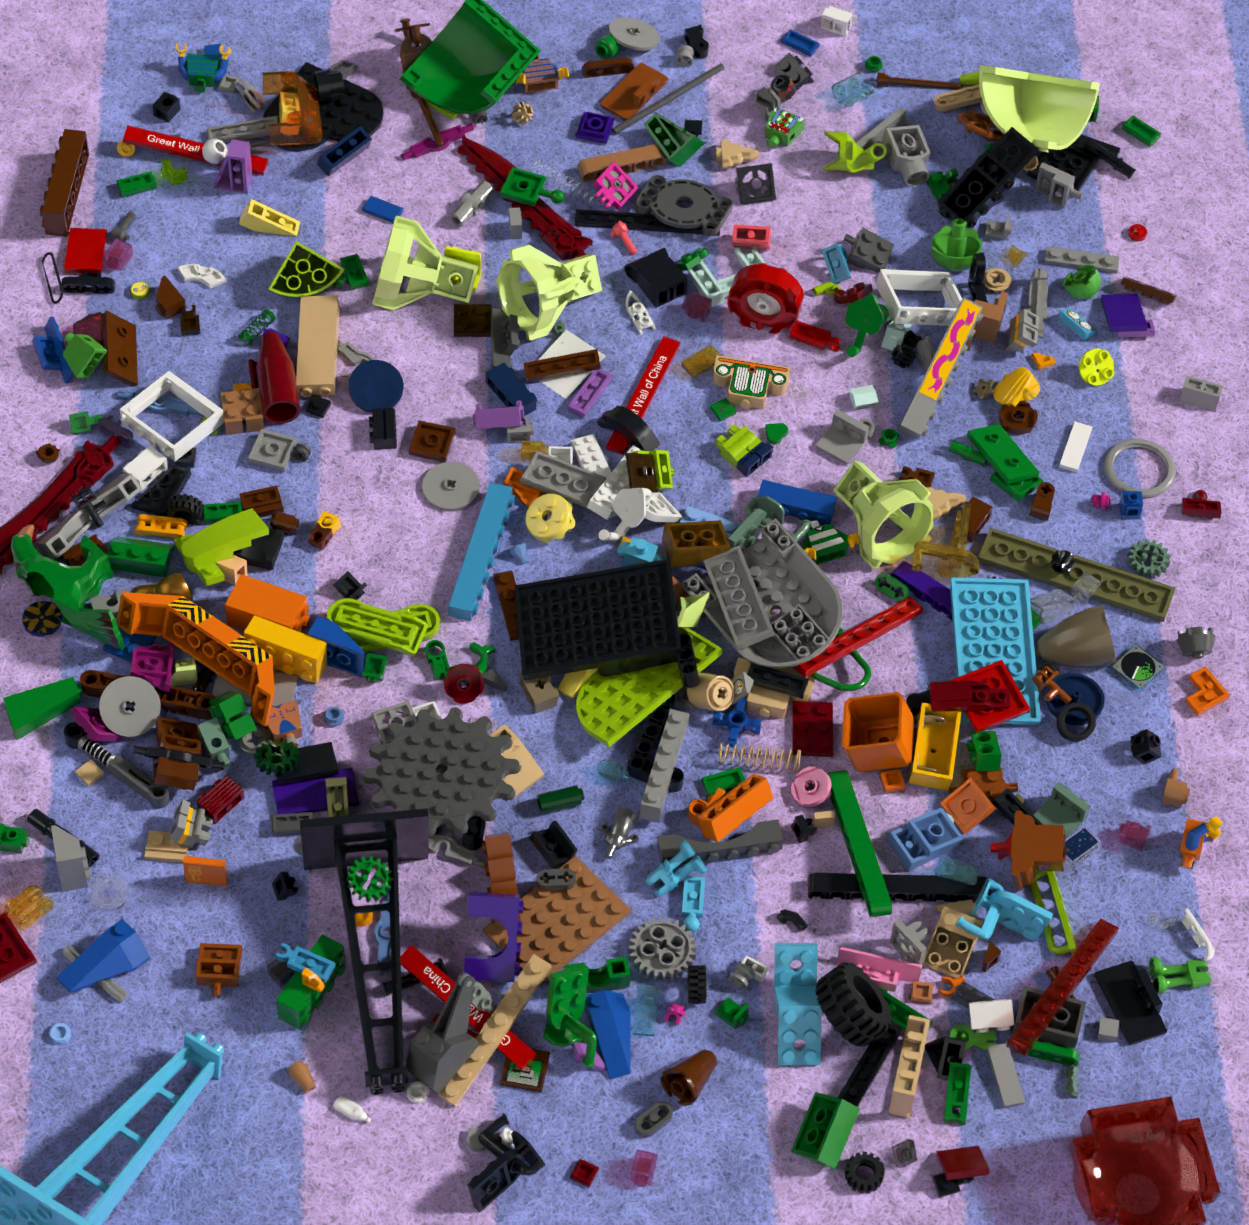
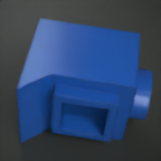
[1119,491,1143,520]

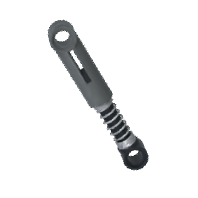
[64,722,170,809]

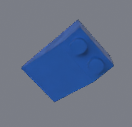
[308,616,364,677]

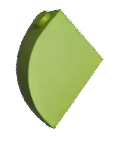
[268,241,344,297]

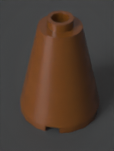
[661,1050,717,1106]

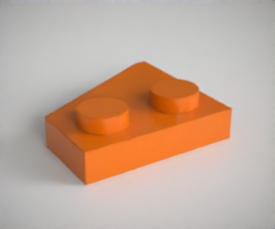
[504,467,543,508]

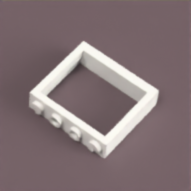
[876,269,962,326]
[120,371,224,461]

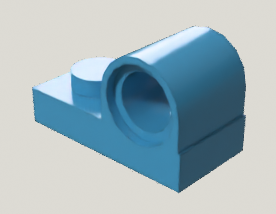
[821,243,852,284]

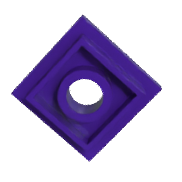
[576,111,615,144]

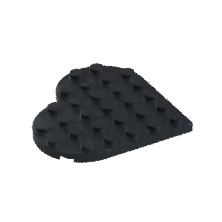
[263,62,383,152]

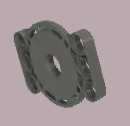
[635,175,733,236]

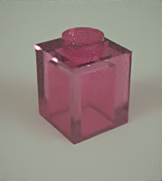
[104,239,133,271]
[630,1149,658,1187]

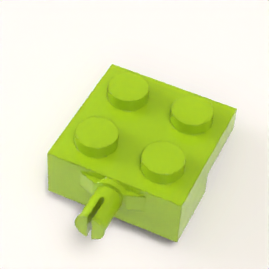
[632,450,675,491]

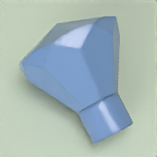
[509,543,528,565]

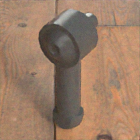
[111,212,135,242]

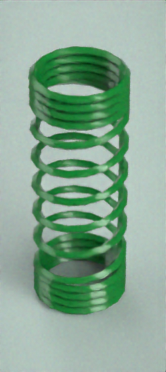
[239,309,275,345]

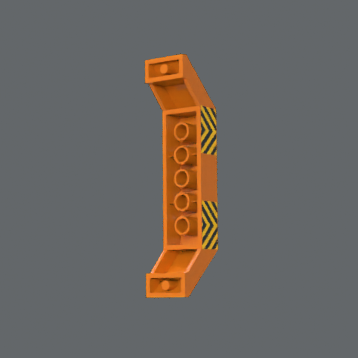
[116,592,274,727]

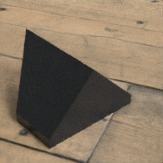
[925,1036,966,1080]

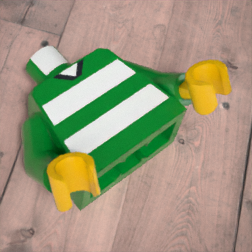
[801,520,861,565]

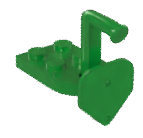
[845,294,892,357]
[543,964,597,1068]

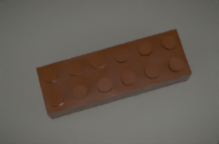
[40,129,89,237]

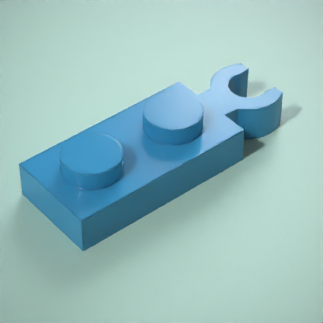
[276,943,335,984]

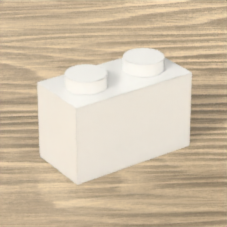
[123,446,168,491]
[968,999,1014,1033]

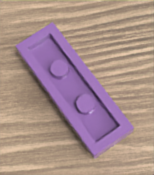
[568,369,613,418]

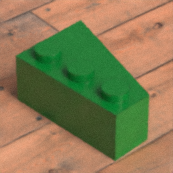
[643,113,705,167]

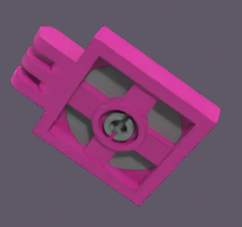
[593,161,639,210]

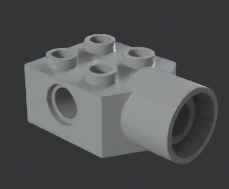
[881,125,930,187]

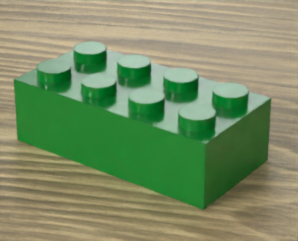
[276,934,346,1030]

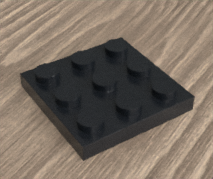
[1027,145,1100,191]

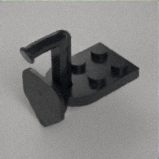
[467,1113,545,1212]

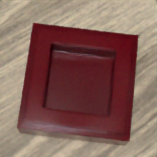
[570,1159,599,1188]

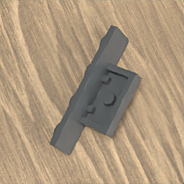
[491,308,520,368]

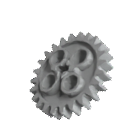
[628,917,697,982]

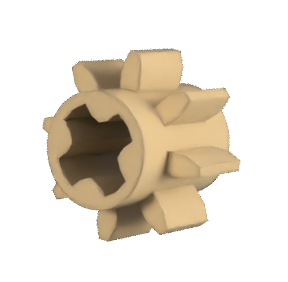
[511,101,533,125]

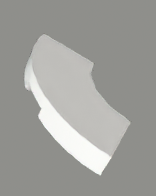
[177,264,227,289]

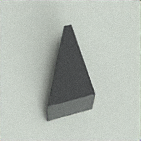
[756,87,775,111]
[482,669,507,692]

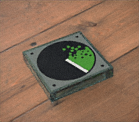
[1110,643,1166,693]

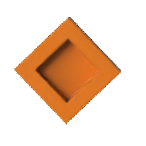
[879,768,905,794]

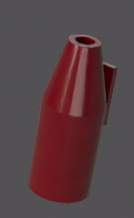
[248,332,301,424]

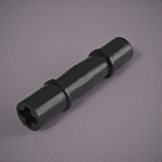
[27,808,100,867]

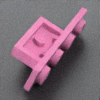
[836,947,922,992]

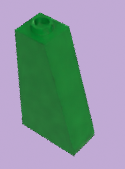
[3,677,83,740]

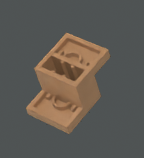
[965,291,1008,351]

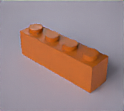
[697,774,773,842]

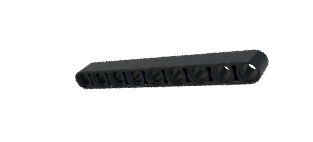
[807,873,991,903]

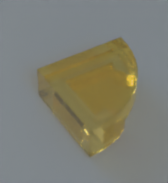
[1008,245,1027,268]

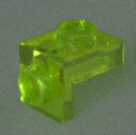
[160,158,188,186]

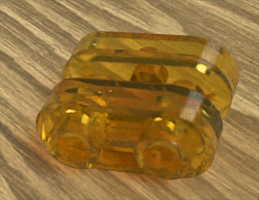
[5,885,54,930]

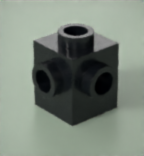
[1131,729,1162,763]

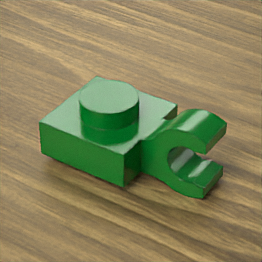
[69,411,104,434]

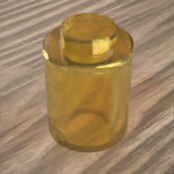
[521,440,548,460]

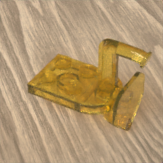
[912,503,979,578]

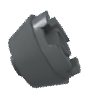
[1176,627,1216,659]

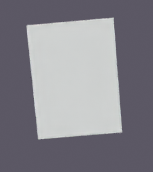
[538,330,605,399]

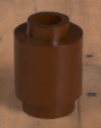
[270,511,300,535]

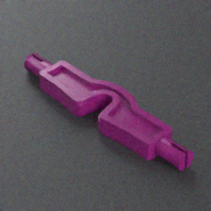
[401,123,474,161]

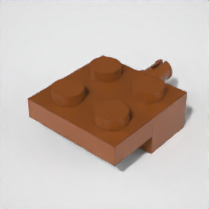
[195,943,243,999]

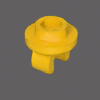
[117,140,135,157]

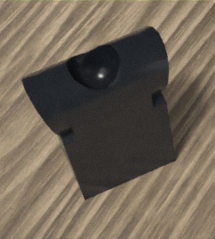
[624,248,688,308]

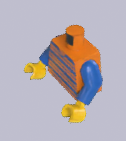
[1179,817,1223,869]

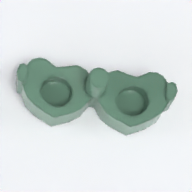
[554,320,565,343]
[1064,1065,1080,1098]

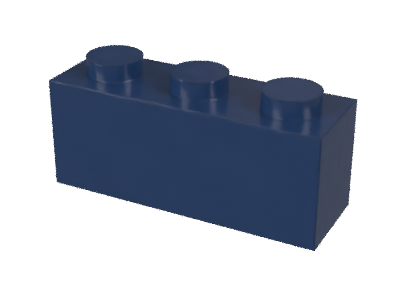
[317,126,372,176]
[486,362,537,416]

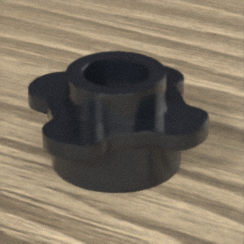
[903,330,922,349]

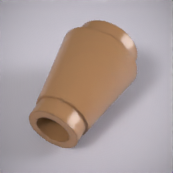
[288,1060,316,1094]

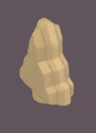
[715,139,759,169]
[926,487,967,520]

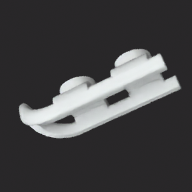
[625,291,657,335]
[1181,908,1214,962]

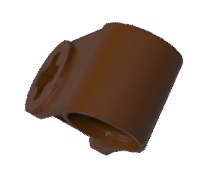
[1029,482,1055,520]

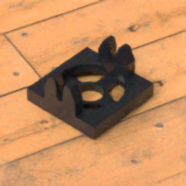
[735,163,776,204]

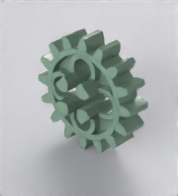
[1127,539,1170,578]

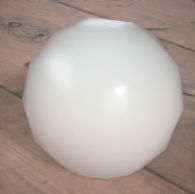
[202,139,227,164]

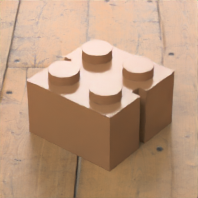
[221,388,264,435]

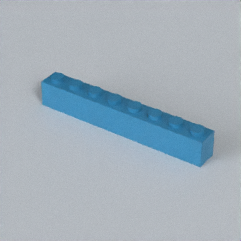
[448,482,515,621]

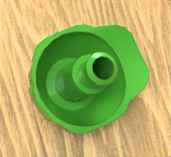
[931,219,982,271]

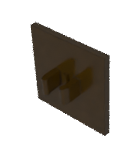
[625,453,658,493]

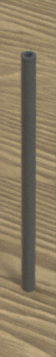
[612,63,724,134]

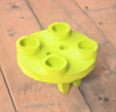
[1079,348,1114,386]

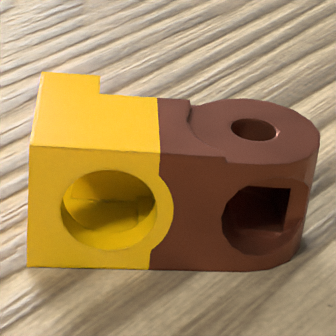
[308,511,341,550]

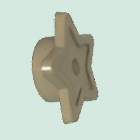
[972,379,994,399]

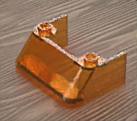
[262,71,323,146]

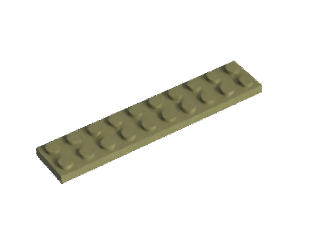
[978,528,1175,622]

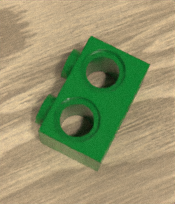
[967,731,1001,771]

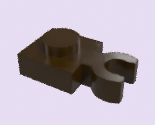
[180,305,200,335]

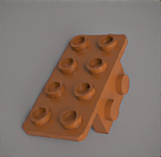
[601,63,668,121]

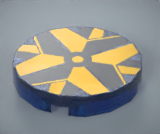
[22,601,62,637]

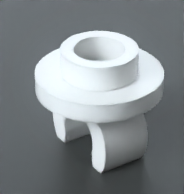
[493,1128,514,1149]

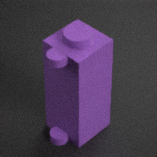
[473,400,525,429]

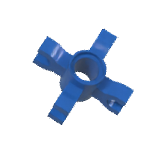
[713,698,762,747]

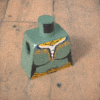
[197,718,231,769]

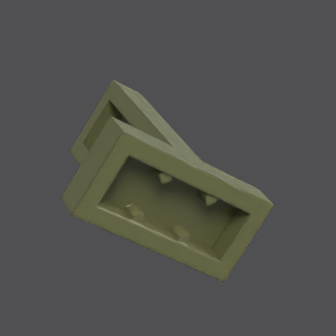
[325,777,349,817]

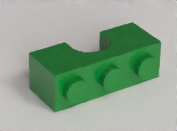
[564,957,631,993]

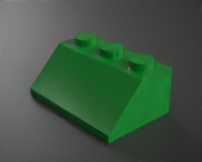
[107,536,175,577]
[791,1092,860,1169]

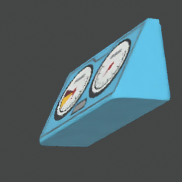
[1058,308,1098,341]

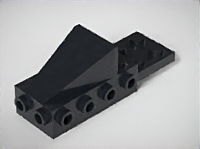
[937,127,1039,229]

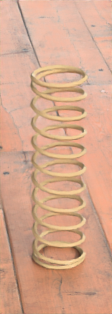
[718,743,801,771]

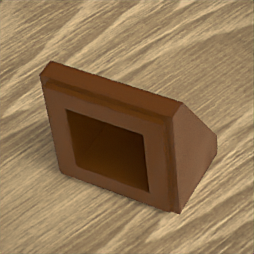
[982,942,1001,972]

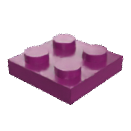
[71,707,123,742]

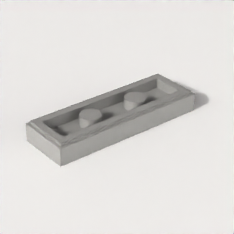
[986,1043,1025,1108]

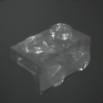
[1030,589,1074,625]

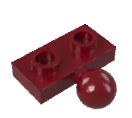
[833,282,873,304]
[1181,490,1222,519]

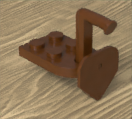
[394,18,432,90]

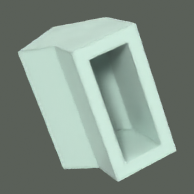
[850,385,878,409]

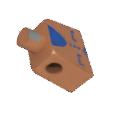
[264,700,302,747]

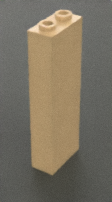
[296,295,340,397]

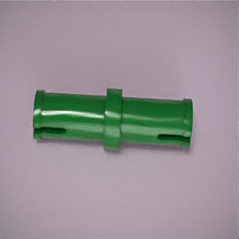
[948,440,986,466]

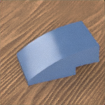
[886,808,964,872]

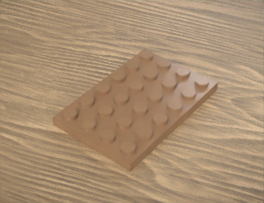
[483,856,632,987]

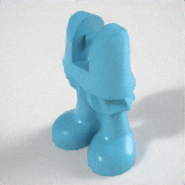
[645,839,708,897]

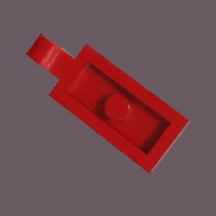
[789,320,841,352]

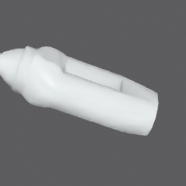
[333,1096,371,1123]

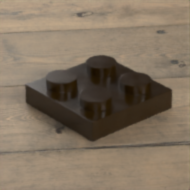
[454,304,491,337]

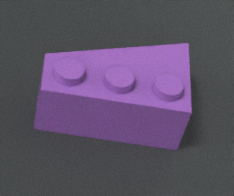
[213,140,253,193]

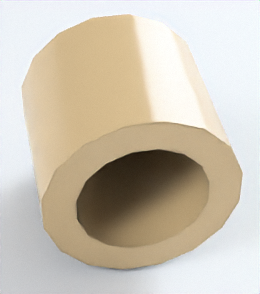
[687,673,735,711]

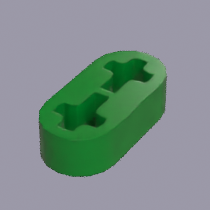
[874,573,910,601]

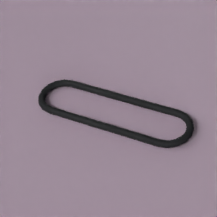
[42,252,64,304]

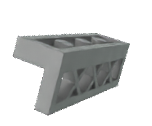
[857,107,913,157]

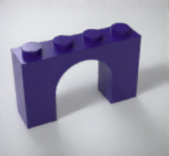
[464,892,524,982]

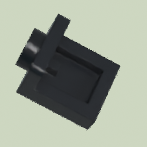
[333,571,367,600]

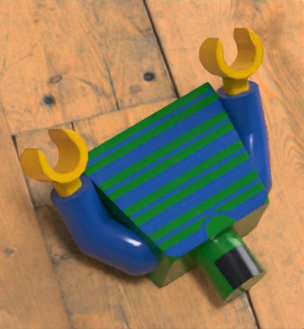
[176,43,231,93]

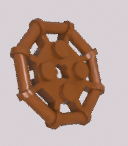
[957,110,1004,142]

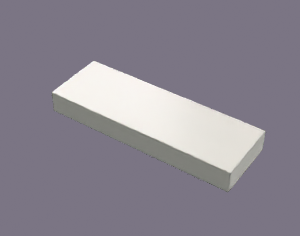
[1059,422,1093,473]

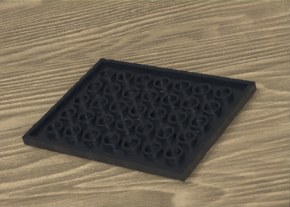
[514,559,682,680]

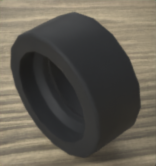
[1057,703,1096,742]

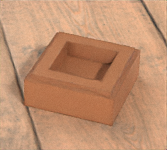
[910,981,933,1004]

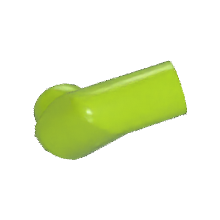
[812,282,841,296]

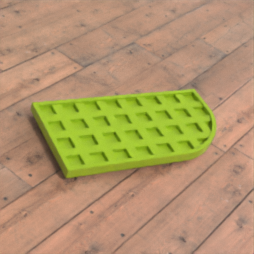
[576,627,723,747]

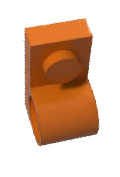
[688,788,726,828]

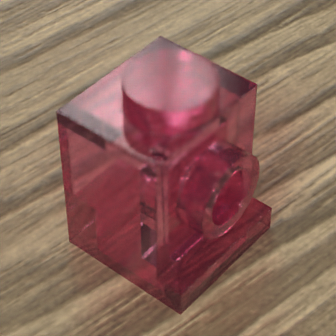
[682,293,712,323]
[1117,820,1152,851]

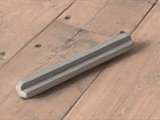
[62,945,128,1003]

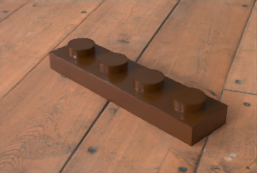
[523,349,601,383]
[493,570,519,641]

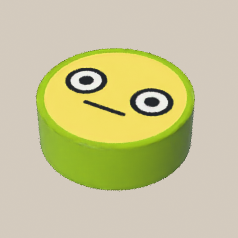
[131,282,150,300]

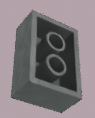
[1012,986,1086,1049]

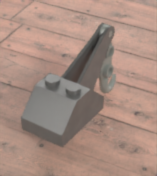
[406,972,505,1094]

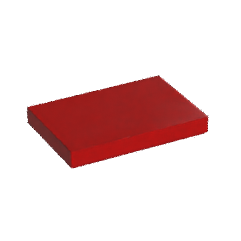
[64,228,107,274]

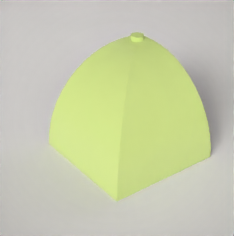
[979,65,1100,152]

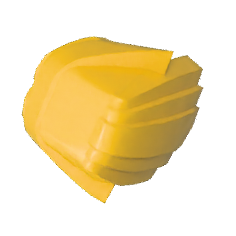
[992,367,1040,407]

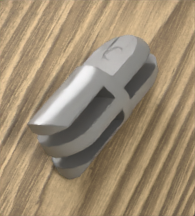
[236,79,266,113]

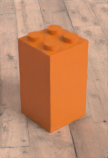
[225,574,310,633]

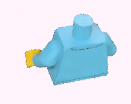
[617,535,668,567]

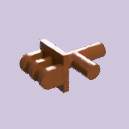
[1032,666,1072,705]

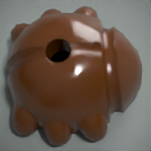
[35,443,60,463]

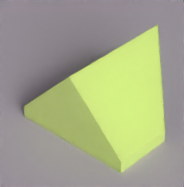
[676,592,710,627]
[170,657,197,686]

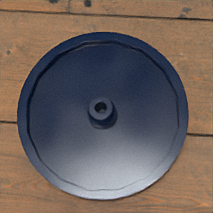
[348,360,404,413]
[1046,673,1105,725]

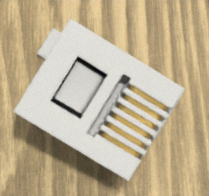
[821,6,857,37]

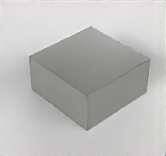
[509,208,522,239]

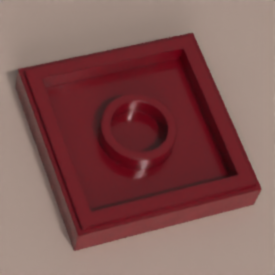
[936,1145,989,1180]

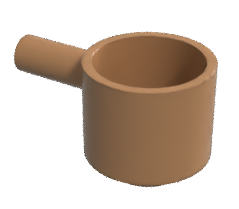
[1161,769,1190,808]

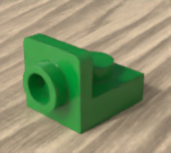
[715,997,749,1029]

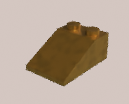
[662,520,731,567]

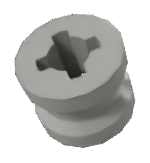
[675,45,694,67]
[728,963,755,990]

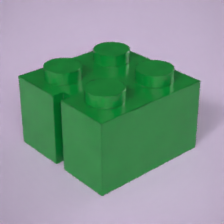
[208,691,257,740]

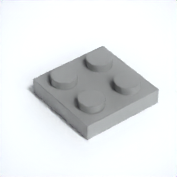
[248,429,298,472]

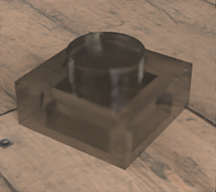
[892,1139,917,1168]

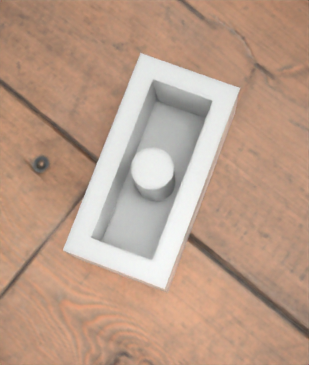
[742,955,769,982]

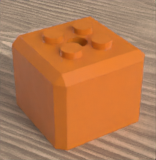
[842,692,914,772]

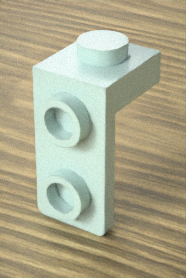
[881,320,912,351]

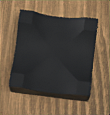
[234,529,284,570]

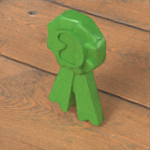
[949,1024,997,1052]

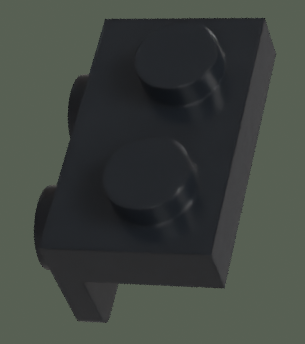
[773,52,814,90]
[530,821,578,869]

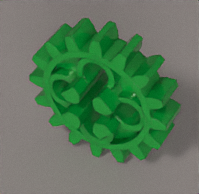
[346,856,393,902]

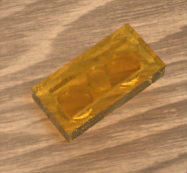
[681,344,722,378]

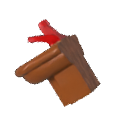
[990,810,1066,891]

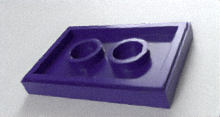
[1101,294,1148,332]

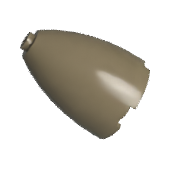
[1035,605,1117,667]

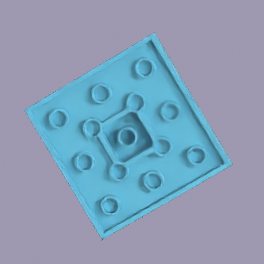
[0,1032,224,1225]

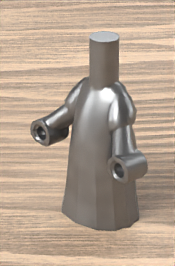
[601,807,639,859]

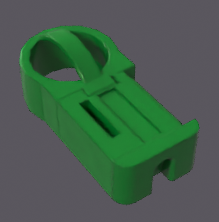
[425,640,450,680]

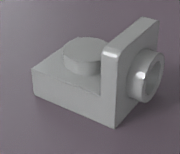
[985,216,1013,240]
[507,417,534,443]

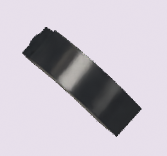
[597,405,660,451]

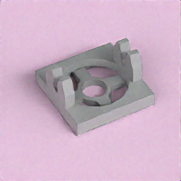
[371,700,417,744]
[890,919,928,967]

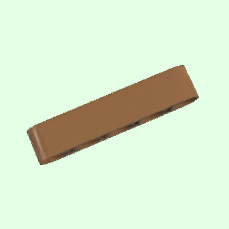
[577,144,666,182]

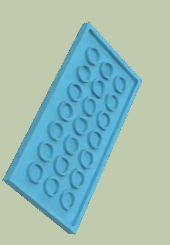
[950,577,1041,725]

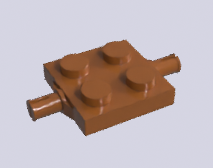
[949,767,1018,805]

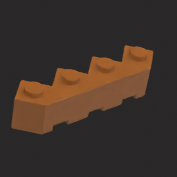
[482,832,522,929]

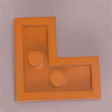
[1185,666,1230,716]

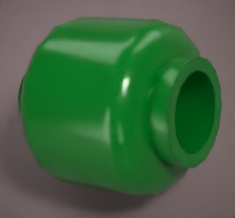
[595,34,621,60]

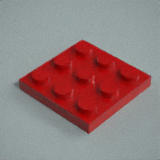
[950,660,1030,733]

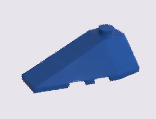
[57,919,150,993]
[584,990,630,1080]

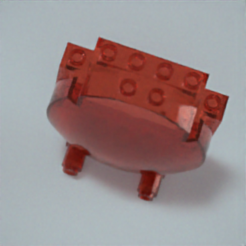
[1069,1097,1220,1225]

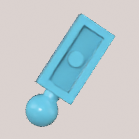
[682,876,705,932]

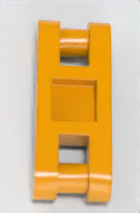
[134,514,188,539]

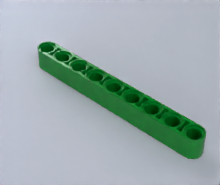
[827,770,892,918]

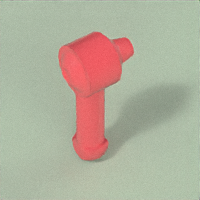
[610,221,637,255]

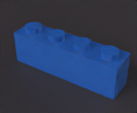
[757,479,837,525]

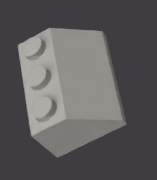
[51,825,91,892]

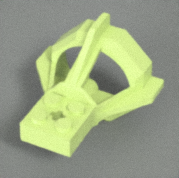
[372,216,479,310]
[496,245,602,340]
[833,460,933,569]

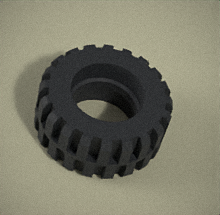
[815,962,892,1047]

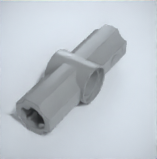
[450,181,494,227]

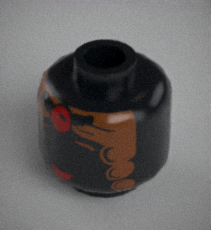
[771,74,796,101]

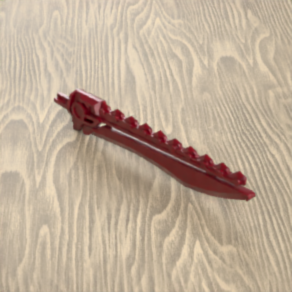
[457,136,593,260]
[0,435,121,574]

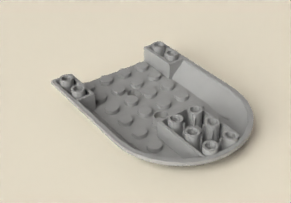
[680,518,843,668]

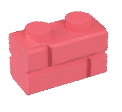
[732,224,772,250]

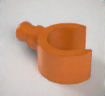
[938,975,965,997]

